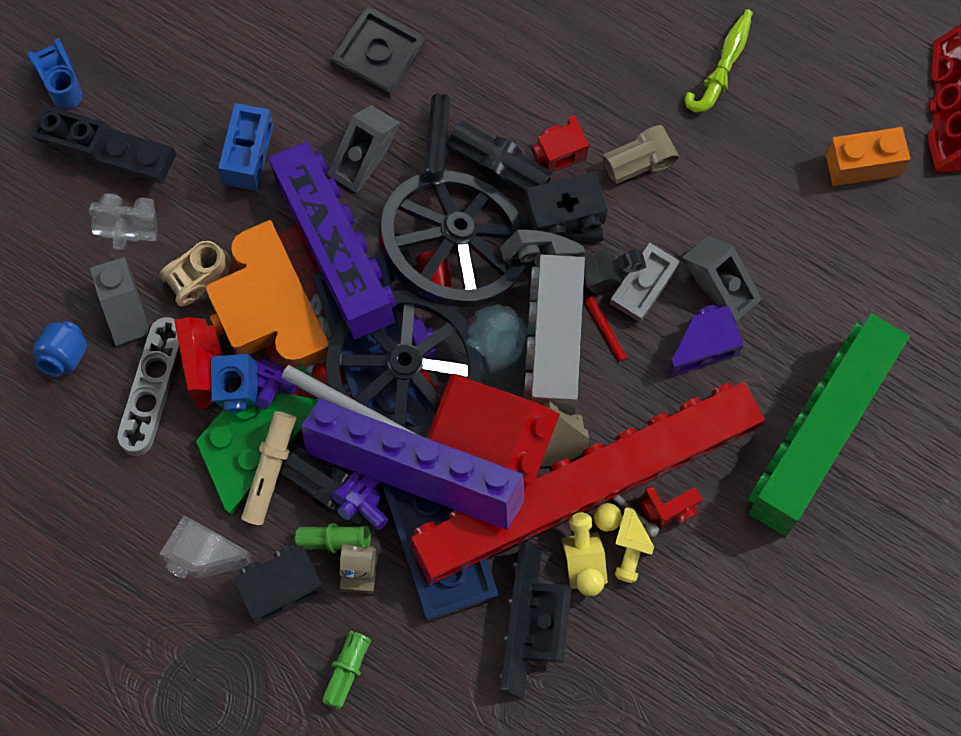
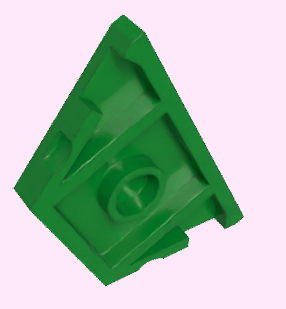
[196,391,318,516]

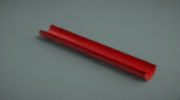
[584,297,627,363]

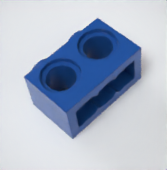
[218,103,273,191]

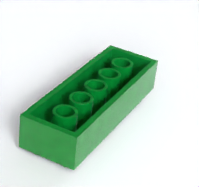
[748,313,910,537]

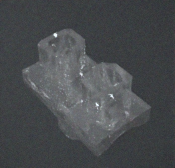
[89,193,158,250]

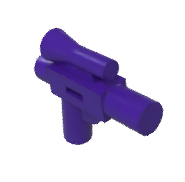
[255,358,298,409]
[331,472,388,530]

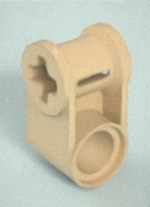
[159,241,232,306]

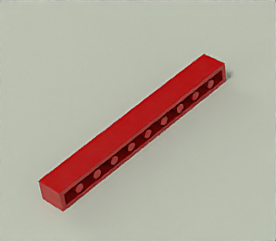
[409,382,765,586]

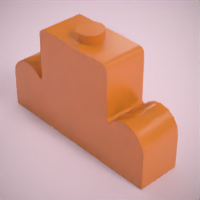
[206,220,329,368]

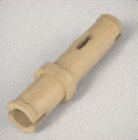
[241,412,296,525]

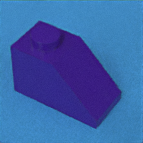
[668,305,744,377]

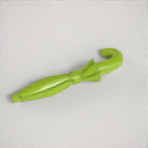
[685,9,753,113]

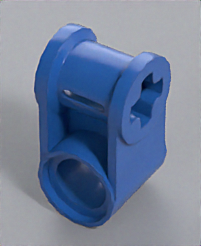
[27,38,83,110]

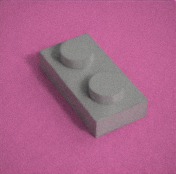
[610,243,680,323]

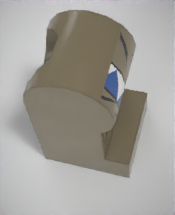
[339,544,377,594]

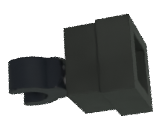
[579,249,647,295]

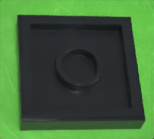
[330,6,426,98]

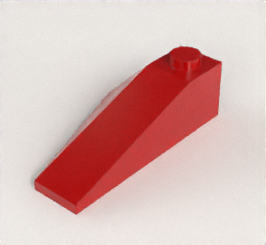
[928,24,961,173]

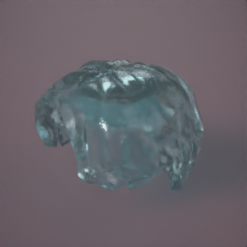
[466,304,528,373]

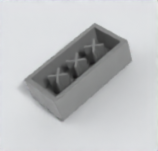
[524,255,585,415]

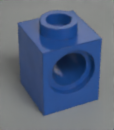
[211,354,258,413]

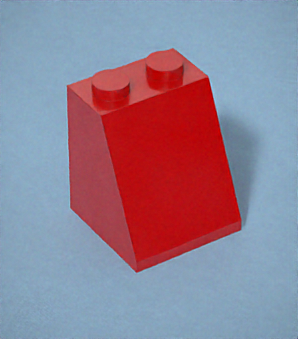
[427,373,560,484]

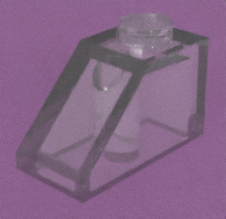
[160,515,252,579]

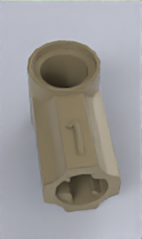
[603,125,679,184]

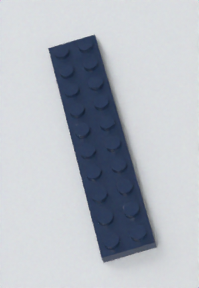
[312,254,499,621]

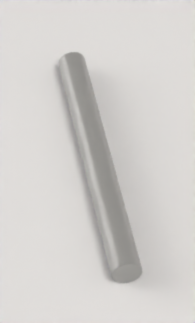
[281,365,418,435]

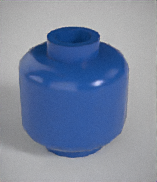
[32,321,87,377]

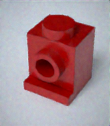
[531,115,589,172]

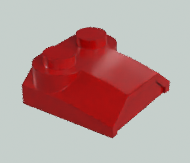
[174,317,223,411]

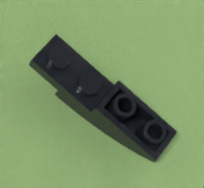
[30,105,177,184]

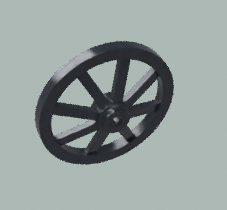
[378,171,526,307]
[326,290,482,438]

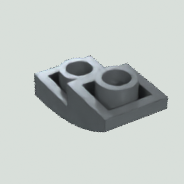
[500,230,585,267]

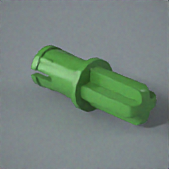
[295,523,371,553]
[323,631,371,709]

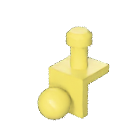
[594,503,654,583]
[561,512,608,597]

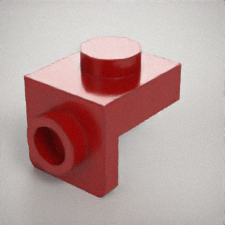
[641,486,703,529]

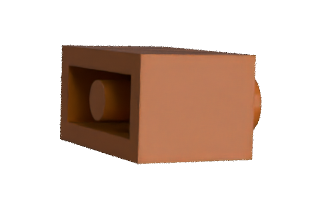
[825,127,911,186]

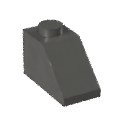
[327,105,400,193]
[682,235,762,322]
[90,257,150,347]

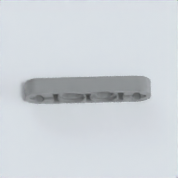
[117,317,181,456]

